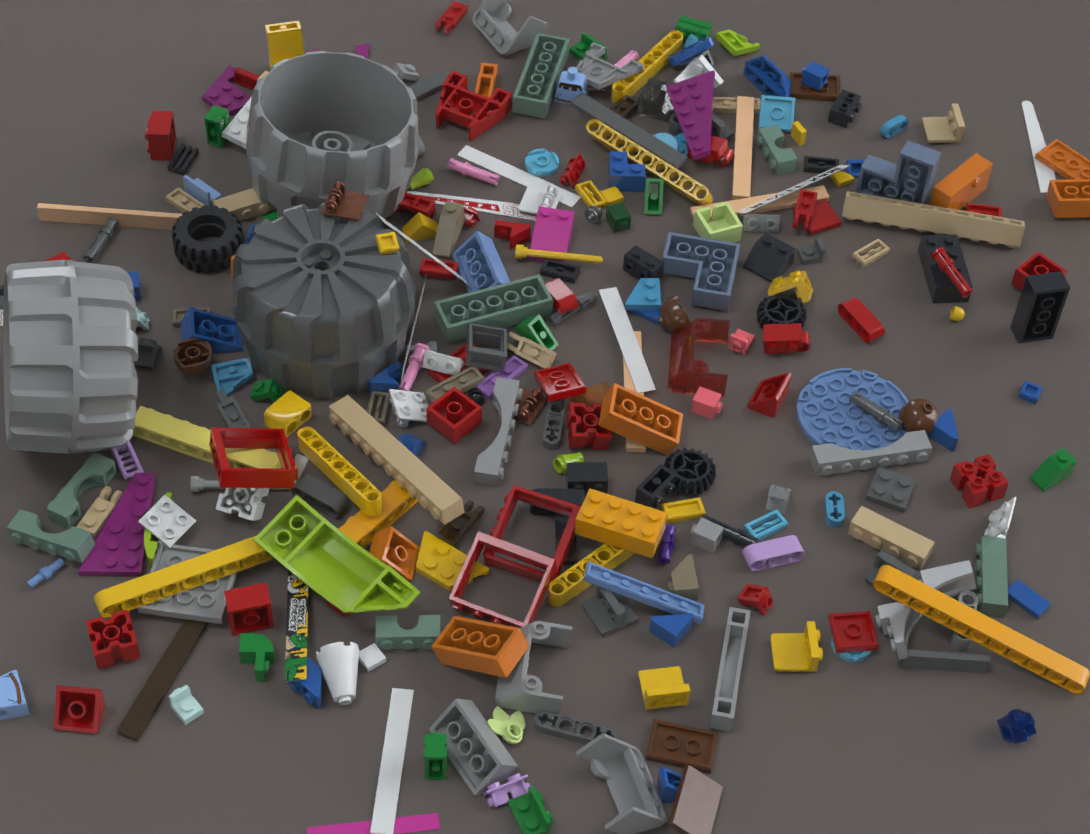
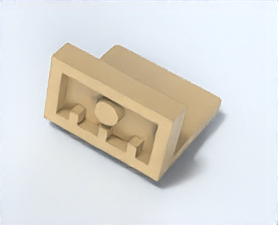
[921,104,965,143]

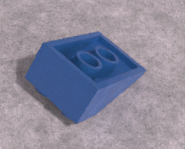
[181,307,243,353]

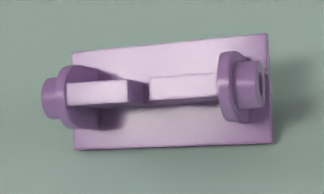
[483,773,530,808]

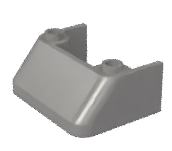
[473,0,548,56]
[495,621,572,714]
[576,733,668,834]

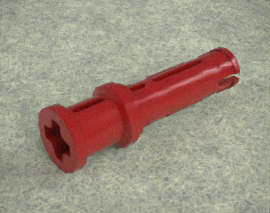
[930,247,973,298]

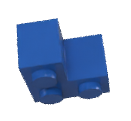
[608,151,645,192]

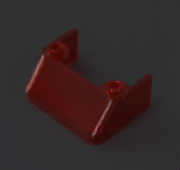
[668,318,730,397]

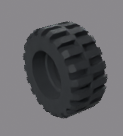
[172,205,244,274]

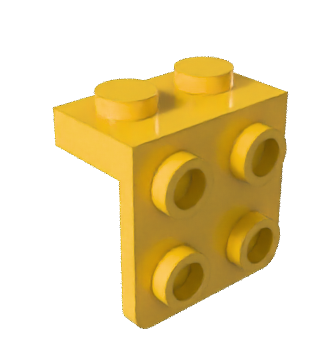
[770,621,823,672]

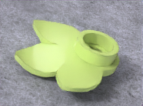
[487,706,526,744]

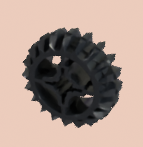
[756,293,807,330]
[664,447,716,497]

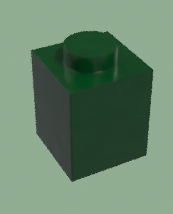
[605,202,631,233]

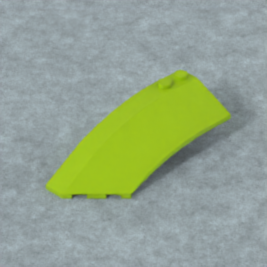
[253,495,420,613]

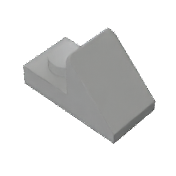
[766,484,791,514]

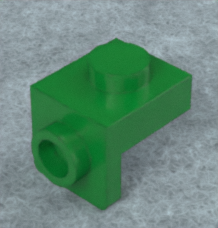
[249,378,283,403]

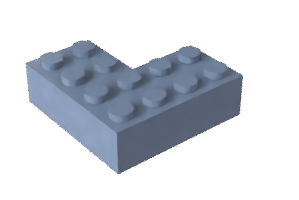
[856,140,941,205]
[662,232,740,311]

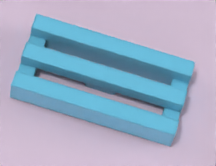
[743,509,788,541]

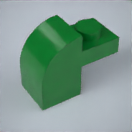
[239,633,275,682]

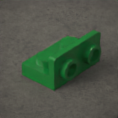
[569,32,607,61]
[507,785,553,834]

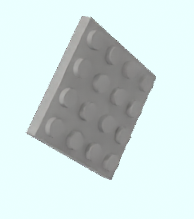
[138,543,238,624]

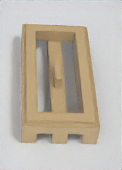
[851,239,891,268]

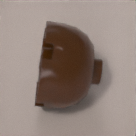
[657,295,692,333]
[173,338,213,376]
[898,398,939,435]

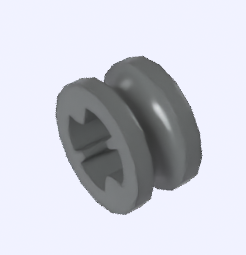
[585,205,603,223]

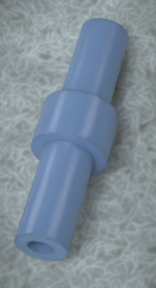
[26,558,65,589]

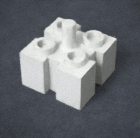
[216,488,270,521]

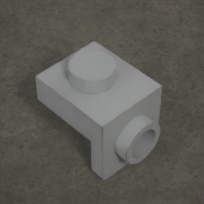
[393,63,419,81]

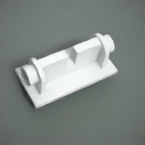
[422,350,464,376]

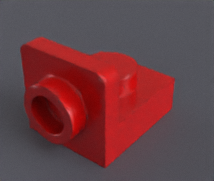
[737,584,773,615]

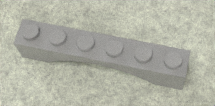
[474,377,523,487]
[809,430,932,476]
[709,607,751,732]

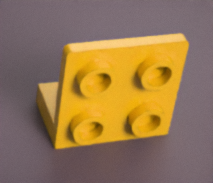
[767,270,813,303]
[638,666,690,710]

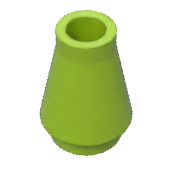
[409,168,434,190]
[553,452,584,474]

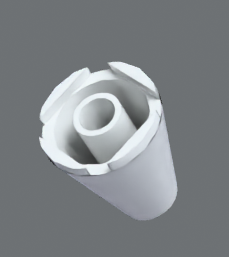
[316,642,359,705]

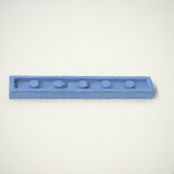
[583,562,705,624]

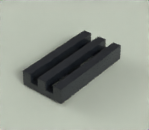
[167,144,199,175]
[803,156,839,174]
[540,258,580,284]

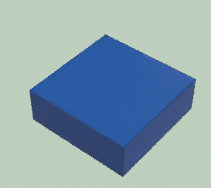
[1018,381,1043,404]

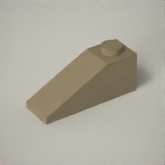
[432,202,466,259]

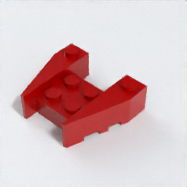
[436,70,512,141]

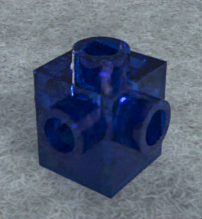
[997,709,1037,744]

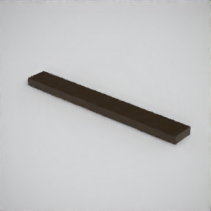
[117,619,210,742]

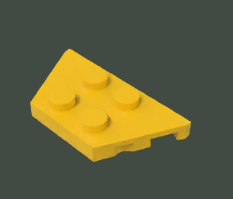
[416,530,490,592]

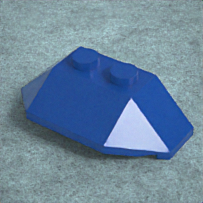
[743,55,791,97]

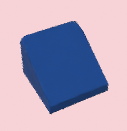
[845,160,864,177]

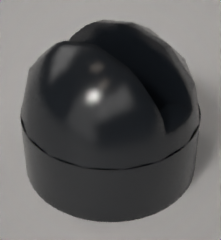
[469,390,484,406]

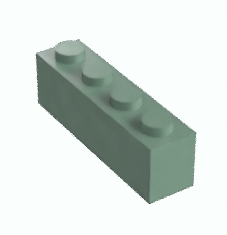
[974,536,1008,617]

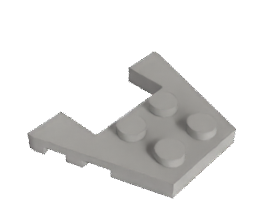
[576,42,644,89]

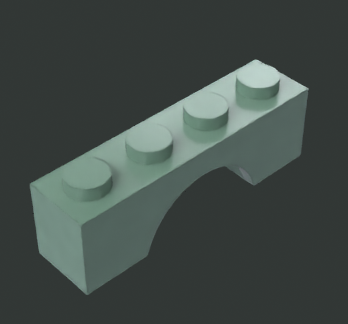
[46,452,117,529]
[7,509,95,563]

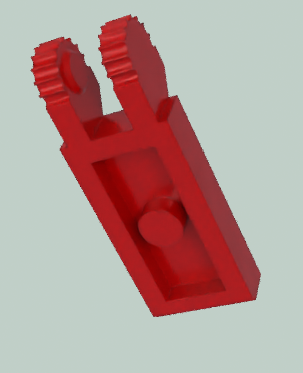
[434,1,468,34]
[792,189,818,231]

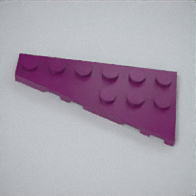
[666,70,715,160]
[78,473,156,577]

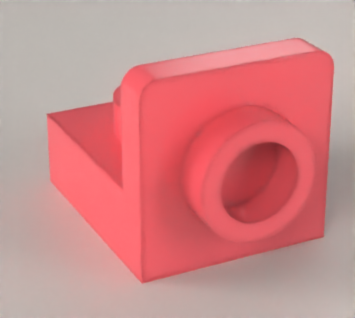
[728,329,755,355]

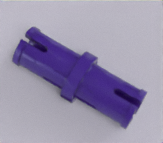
[657,524,676,565]

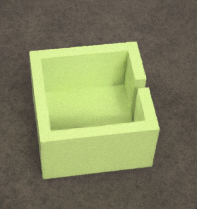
[693,202,743,243]

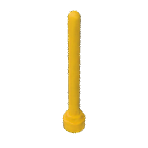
[515,244,603,263]

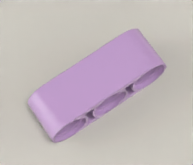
[742,535,805,571]

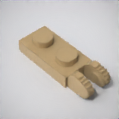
[507,332,557,369]
[76,486,123,538]

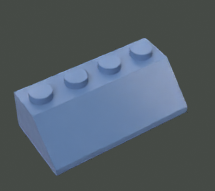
[452,231,510,293]

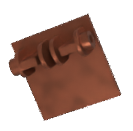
[321,181,369,221]
[495,387,548,426]

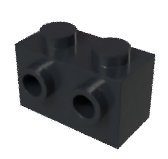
[828,90,862,129]
[623,245,664,281]
[566,462,608,493]
[635,464,677,509]

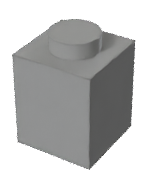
[690,517,724,553]

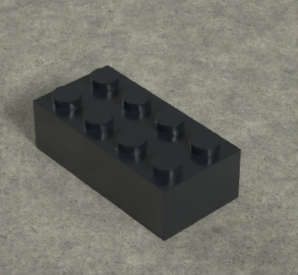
[918,234,973,303]
[1010,271,1070,344]

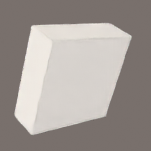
[359,643,386,672]

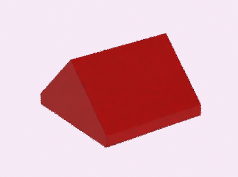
[747,372,792,418]
[53,685,105,734]

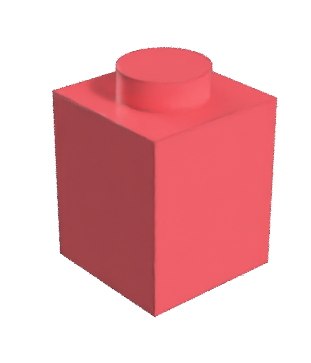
[691,387,723,420]

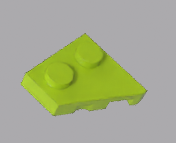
[715,29,760,56]

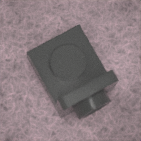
[796,238,826,265]

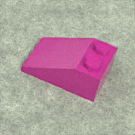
[529,206,574,263]

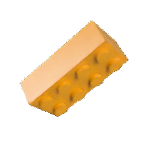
[575,489,667,559]

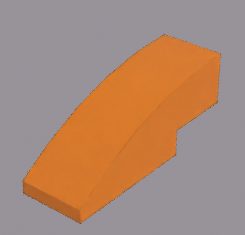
[475,62,498,98]

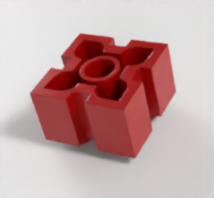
[566,403,612,450]
[950,454,1009,509]
[85,610,141,670]

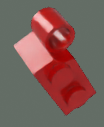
[686,136,734,167]
[763,323,810,354]

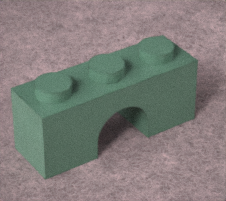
[756,125,798,176]
[376,615,440,650]

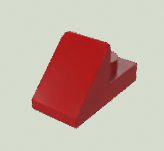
[494,220,531,250]

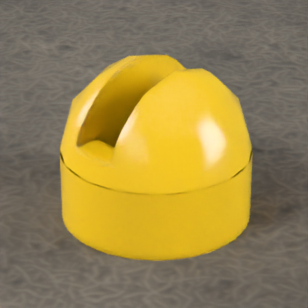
[950,306,965,321]

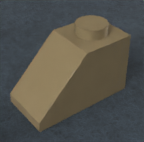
[666,554,699,601]

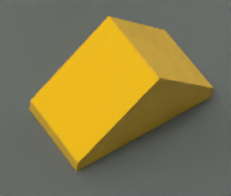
[402,212,438,243]

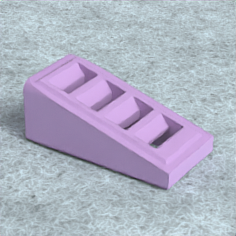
[110,440,144,480]

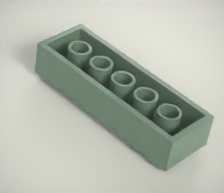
[512,33,570,119]
[434,274,553,343]

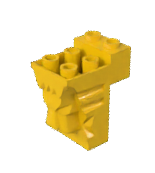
[265,21,304,71]

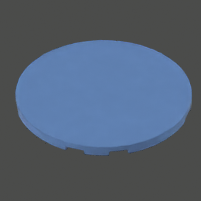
[796,368,909,451]

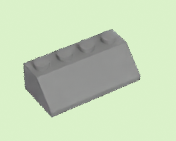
[429,699,518,796]

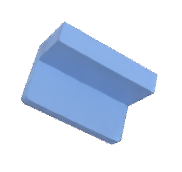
[183,175,222,207]

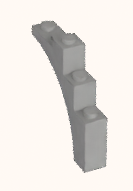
[875,560,976,660]

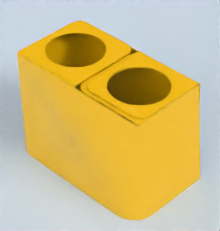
[264,390,312,437]

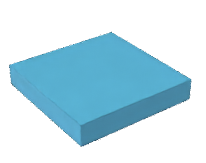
[758,95,795,132]

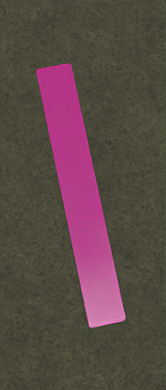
[307,813,440,834]

